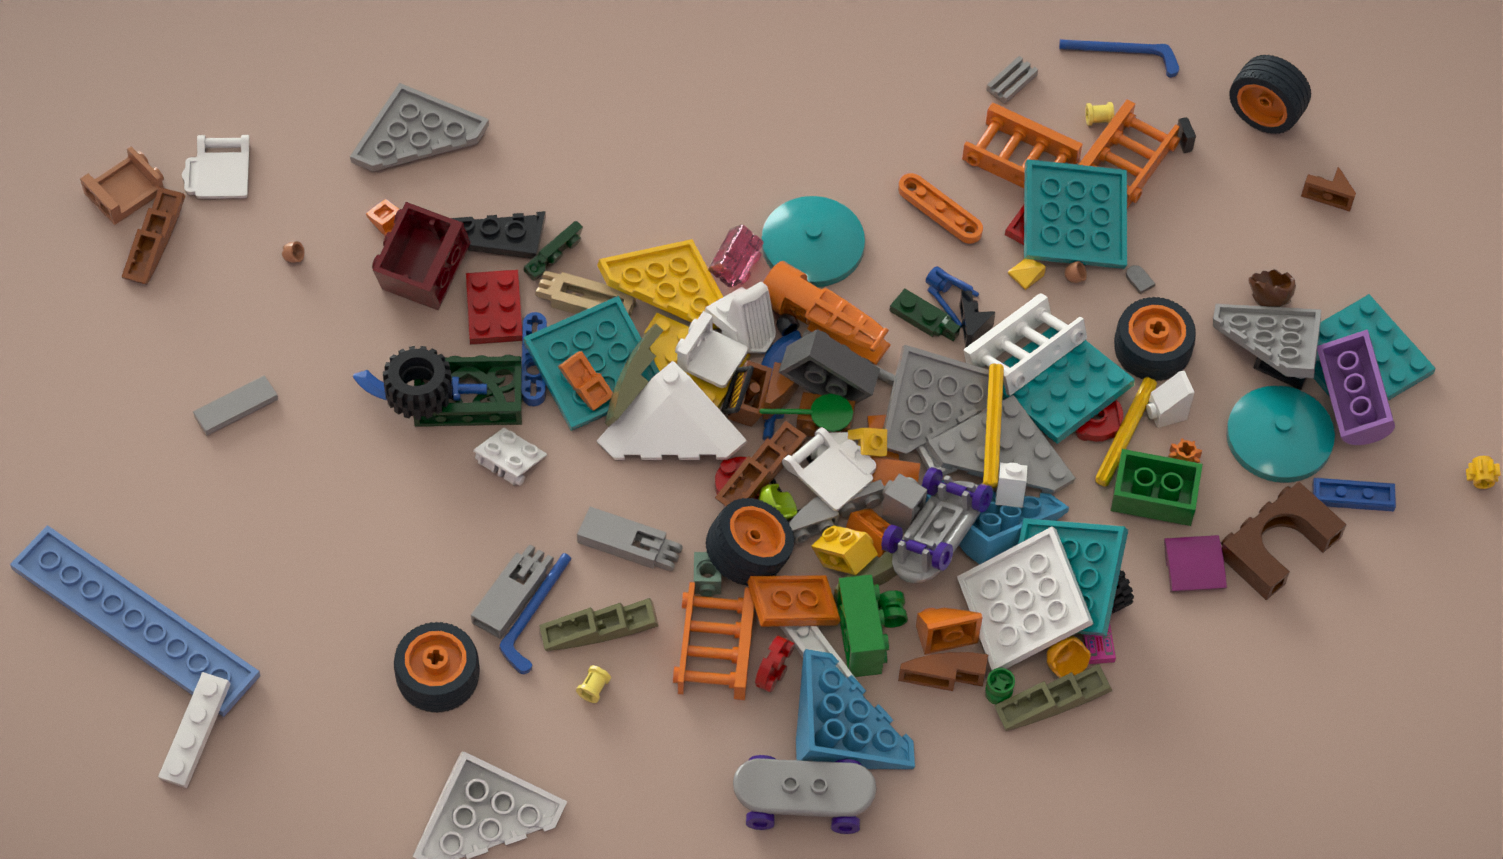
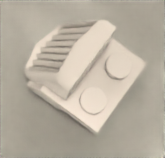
[704,282,776,354]

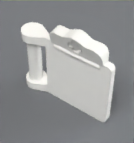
[182,135,250,199]
[782,427,876,512]

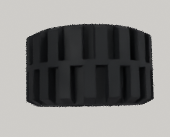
[383,346,452,420]

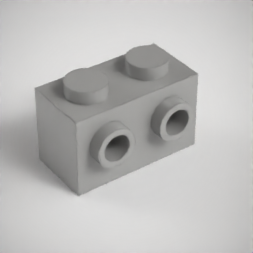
[881,473,927,533]

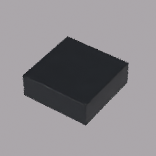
[1177,117,1196,153]

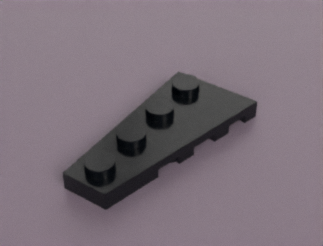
[451,211,546,259]

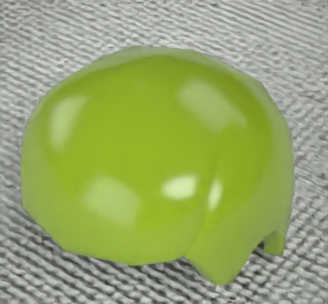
[759,484,798,522]

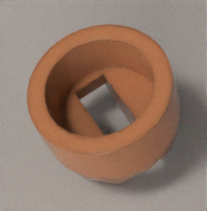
[282,241,304,263]
[1064,261,1087,283]

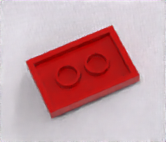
[466,270,523,345]

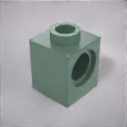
[694,552,721,597]

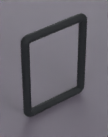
[721,365,754,414]

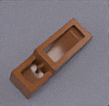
[762,362,799,420]
[898,652,989,691]

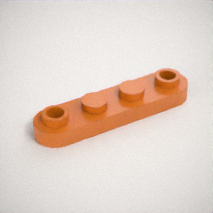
[898,173,983,244]

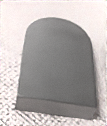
[1126,265,1155,294]

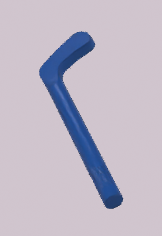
[1059,39,1179,78]
[499,553,572,674]

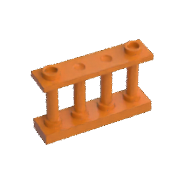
[1078,99,1180,209]
[962,102,1083,188]
[673,582,755,700]

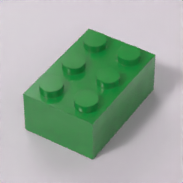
[1110,449,1203,526]
[836,574,889,677]

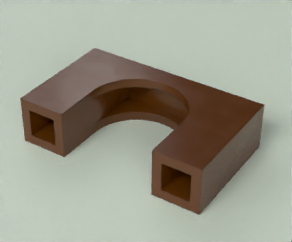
[1221,482,1347,600]

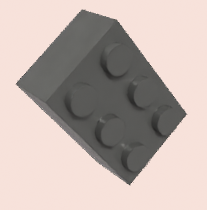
[779,329,880,404]

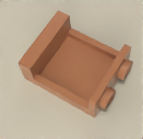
[80,146,164,225]

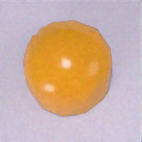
[1047,635,1091,678]

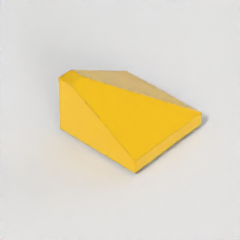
[1008,259,1046,290]

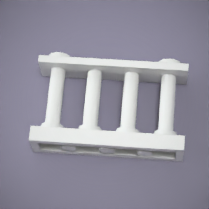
[963,293,1087,396]

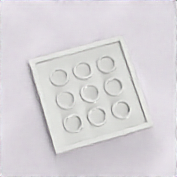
[957,527,1093,670]

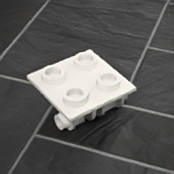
[473,428,547,486]

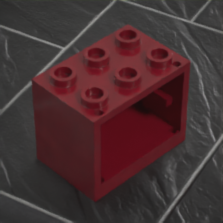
[372,202,471,311]

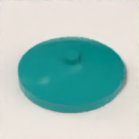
[761,196,865,287]
[1226,386,1335,483]

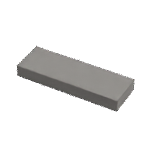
[193,375,278,436]

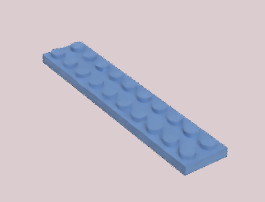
[10,525,260,717]

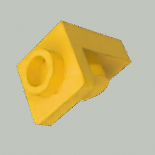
[848,428,887,457]

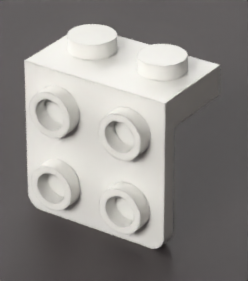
[675,311,748,388]

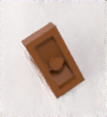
[1301,167,1356,212]

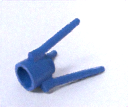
[925,266,979,328]

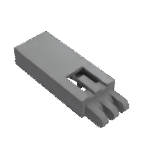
[577,507,683,571]
[471,545,554,639]

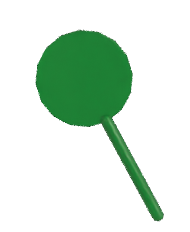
[759,394,853,432]

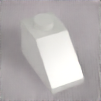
[1146,371,1195,428]

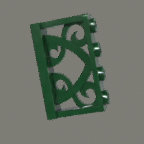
[413,355,522,427]

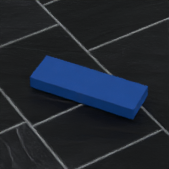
[1312,478,1396,512]

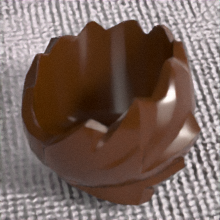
[1249,269,1296,307]

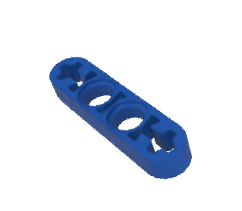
[522,312,547,407]

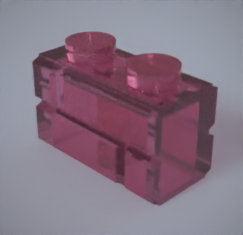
[708,224,764,287]

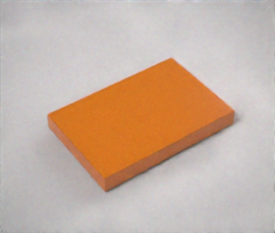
[747,575,841,627]

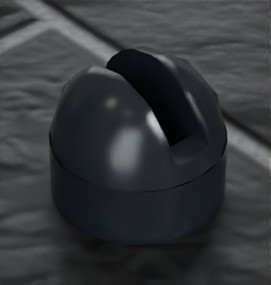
[776,313,800,336]

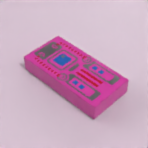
[1082,623,1116,664]

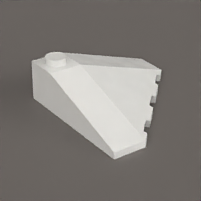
[597,361,747,460]
[413,752,567,859]

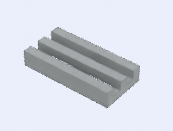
[986,56,1038,104]

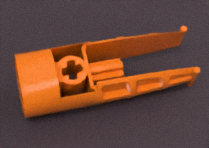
[763,261,891,365]

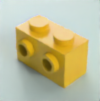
[811,525,878,575]

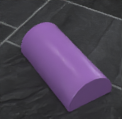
[1317,329,1395,445]

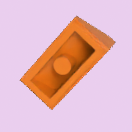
[846,508,890,558]

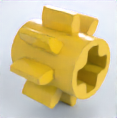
[1466,455,1501,489]

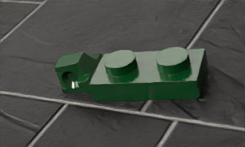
[523,221,583,281]
[889,288,960,342]

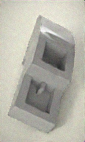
[789,480,884,543]

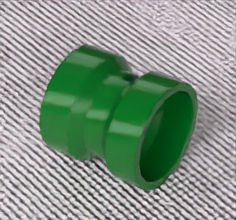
[878,590,908,628]
[985,668,1015,705]

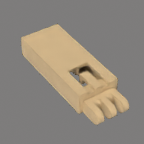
[535,271,636,317]

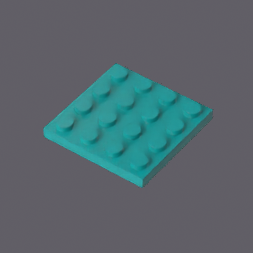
[1024,159,1127,269]
[1313,294,1436,401]
[523,296,660,431]
[1002,327,1135,444]
[1018,518,1128,636]

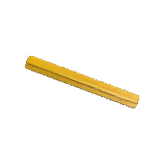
[983,363,1004,488]
[1095,377,1157,487]

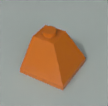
[916,607,983,655]

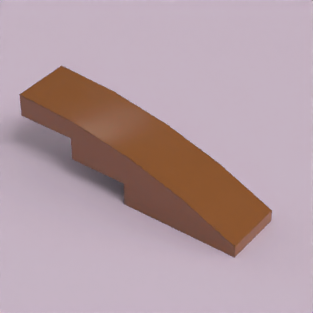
[122,187,186,285]
[715,421,808,507]

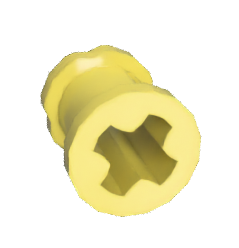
[1085,102,1114,126]
[576,665,611,703]

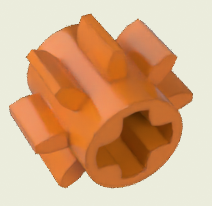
[1168,438,1202,463]

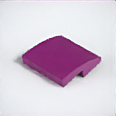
[1164,535,1227,592]

